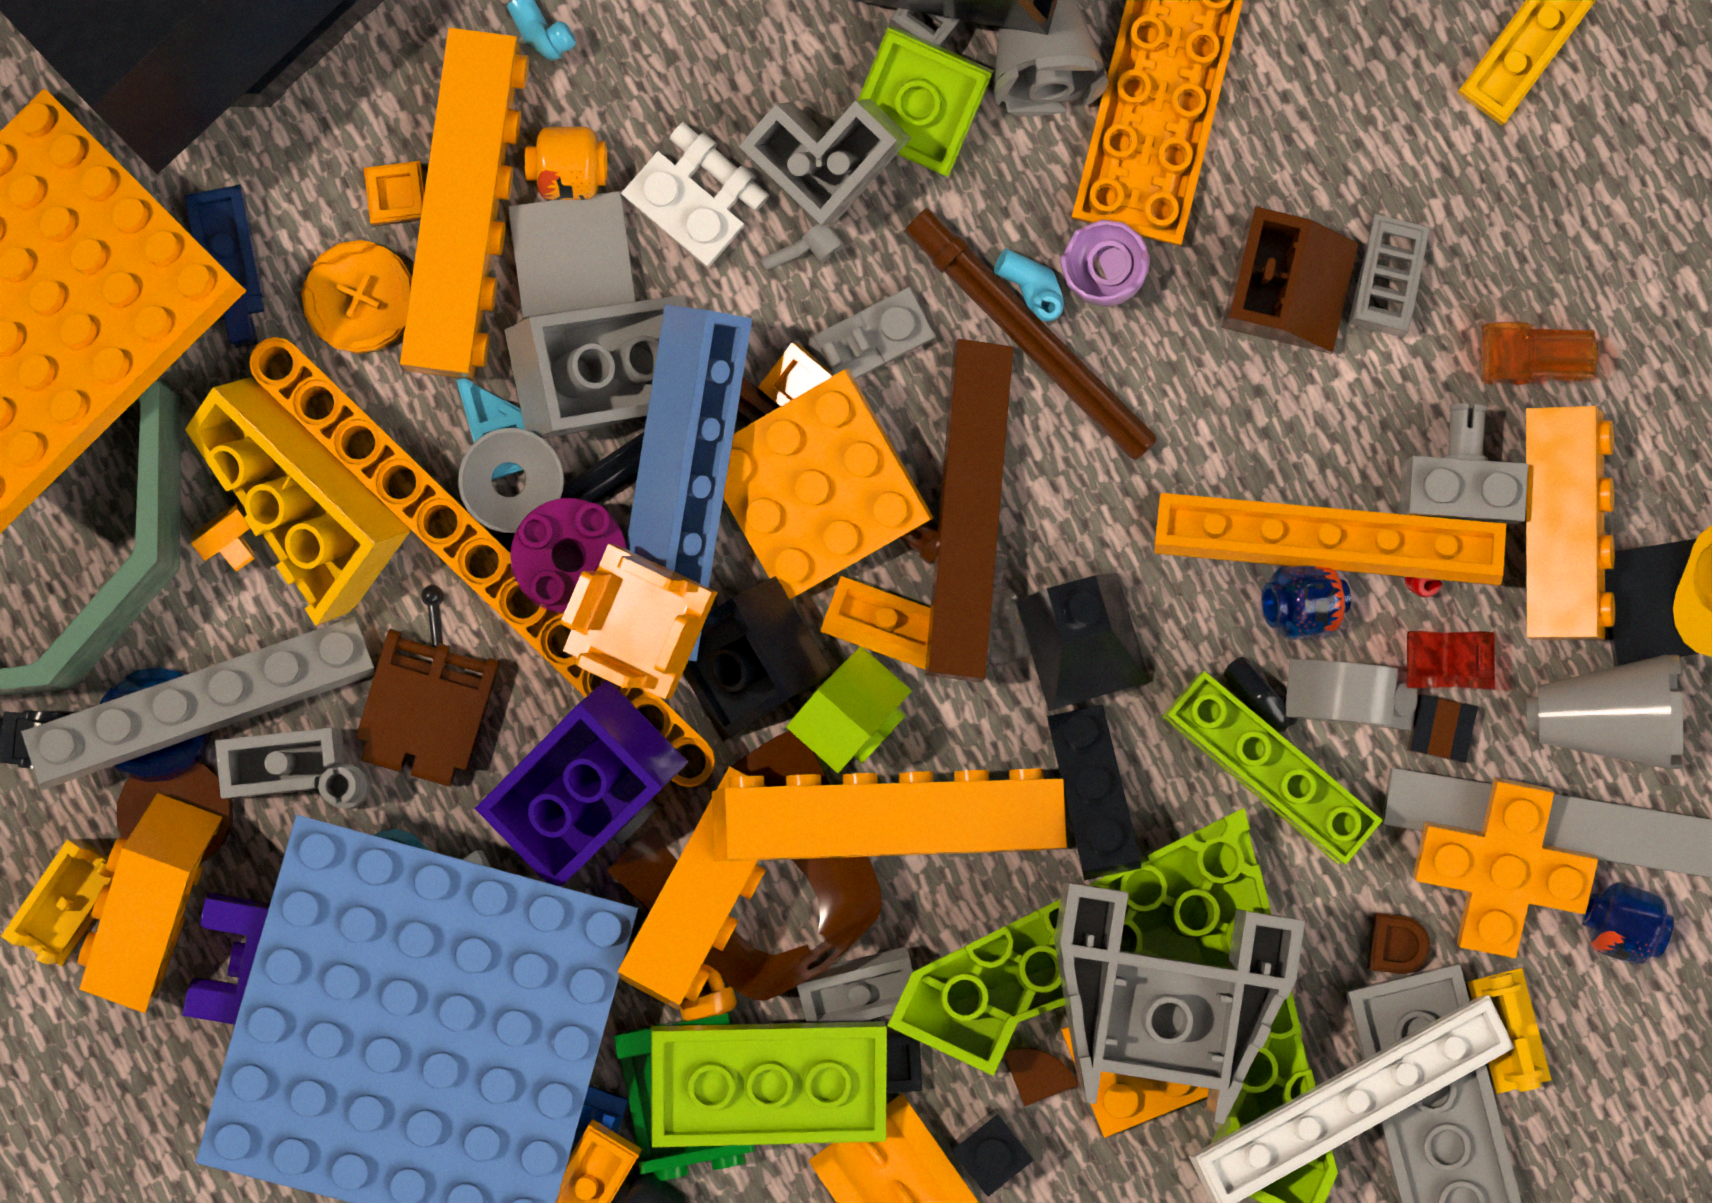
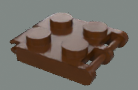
[355,628,500,787]

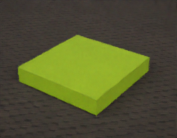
[858,25,994,177]

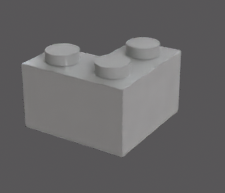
[739,99,911,225]

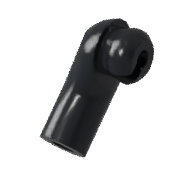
[1224,657,1298,733]

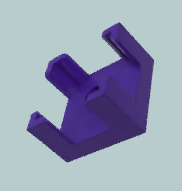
[182,892,270,1025]

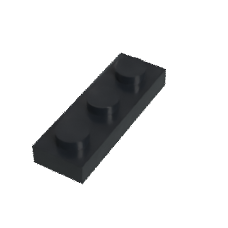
[1047,704,1141,881]

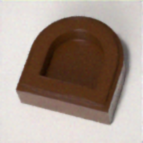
[1367,912,1430,974]

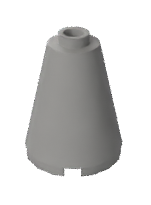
[994,0,1108,117]
[1526,654,1683,770]

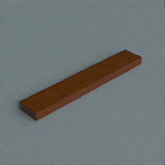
[925,338,1014,683]

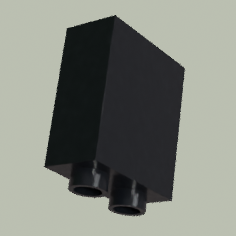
[0,0,343,175]

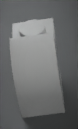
[1285,659,1419,731]

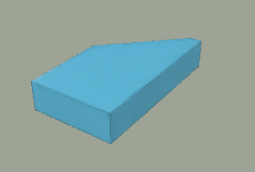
[456,378,525,481]

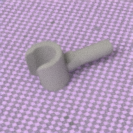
[761,224,844,270]

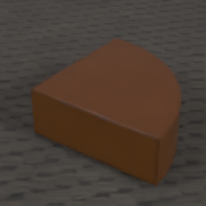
[1004,1047,1078,1106]

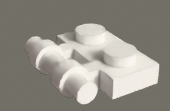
[621,122,770,269]

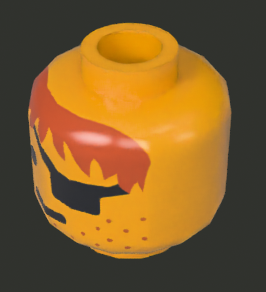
[525,127,607,200]

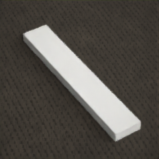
[1189,995,1515,1203]

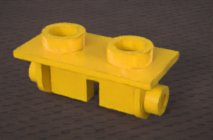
[1466,968,1552,1094]

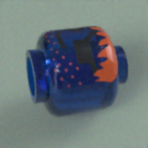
[1261,566,1351,640]
[1582,882,1674,966]

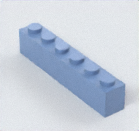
[626,304,752,661]

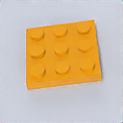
[723,368,934,599]

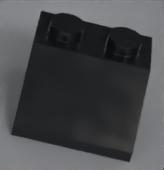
[683,576,833,742]

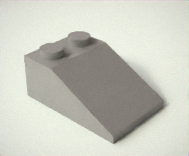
[504,294,687,439]

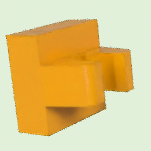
[191,501,255,572]

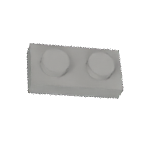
[797,947,913,1023]

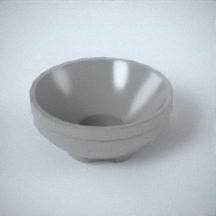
[458,428,564,533]

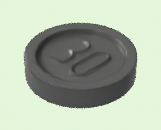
[612,798,661,846]

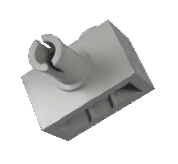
[1399,403,1528,527]

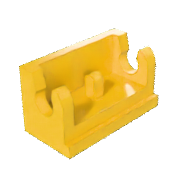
[1,839,114,967]

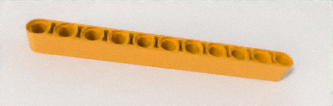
[249,337,717,788]

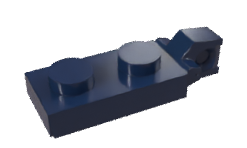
[184,184,265,348]

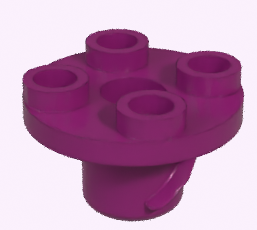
[510,498,626,614]

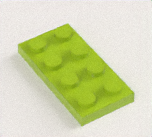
[651,1021,887,1147]

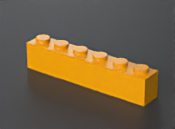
[400,27,529,380]
[712,768,1067,862]

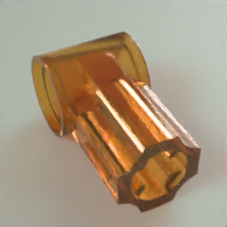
[1481,322,1598,385]

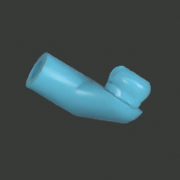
[506,0,576,61]
[994,248,1064,322]

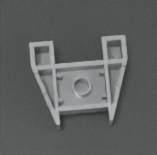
[1054,881,1305,1124]

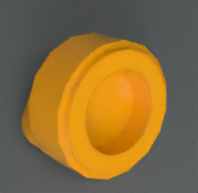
[679,964,738,1021]

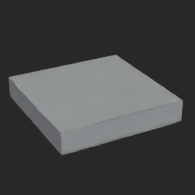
[508,191,636,320]

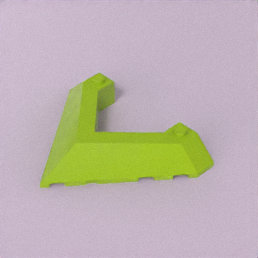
[887,807,1338,1203]

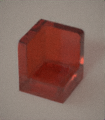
[1407,631,1495,691]

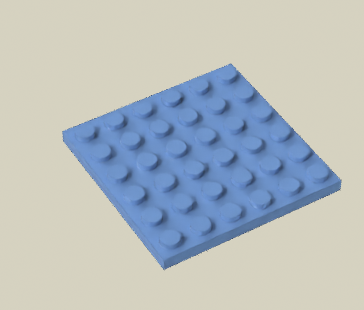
[195,814,638,1203]

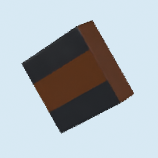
[1407,695,1478,763]

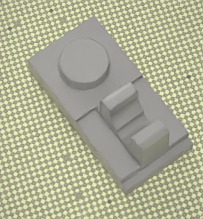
[808,287,935,379]

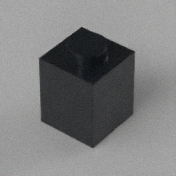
[949,1109,1034,1197]

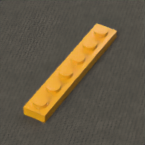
[1154,493,1506,585]

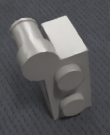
[215,727,370,809]

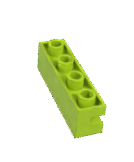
[1161,671,1383,865]

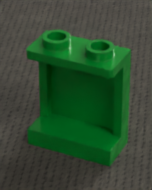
[613,1011,756,1181]

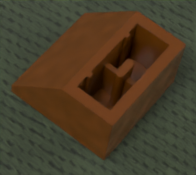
[1221,206,1358,354]

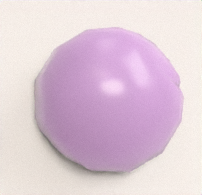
[1060,219,1150,307]

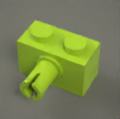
[786,646,912,773]

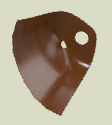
[608,730,882,1001]

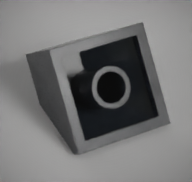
[1016,573,1150,711]

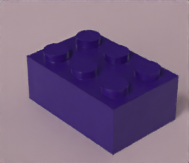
[474,680,688,887]

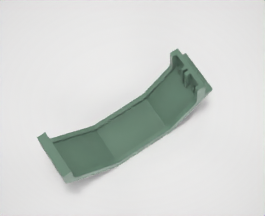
[0,378,182,696]

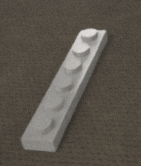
[21,617,375,790]

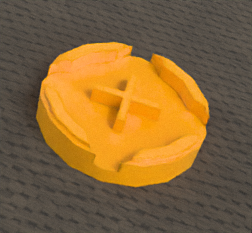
[301,240,412,354]

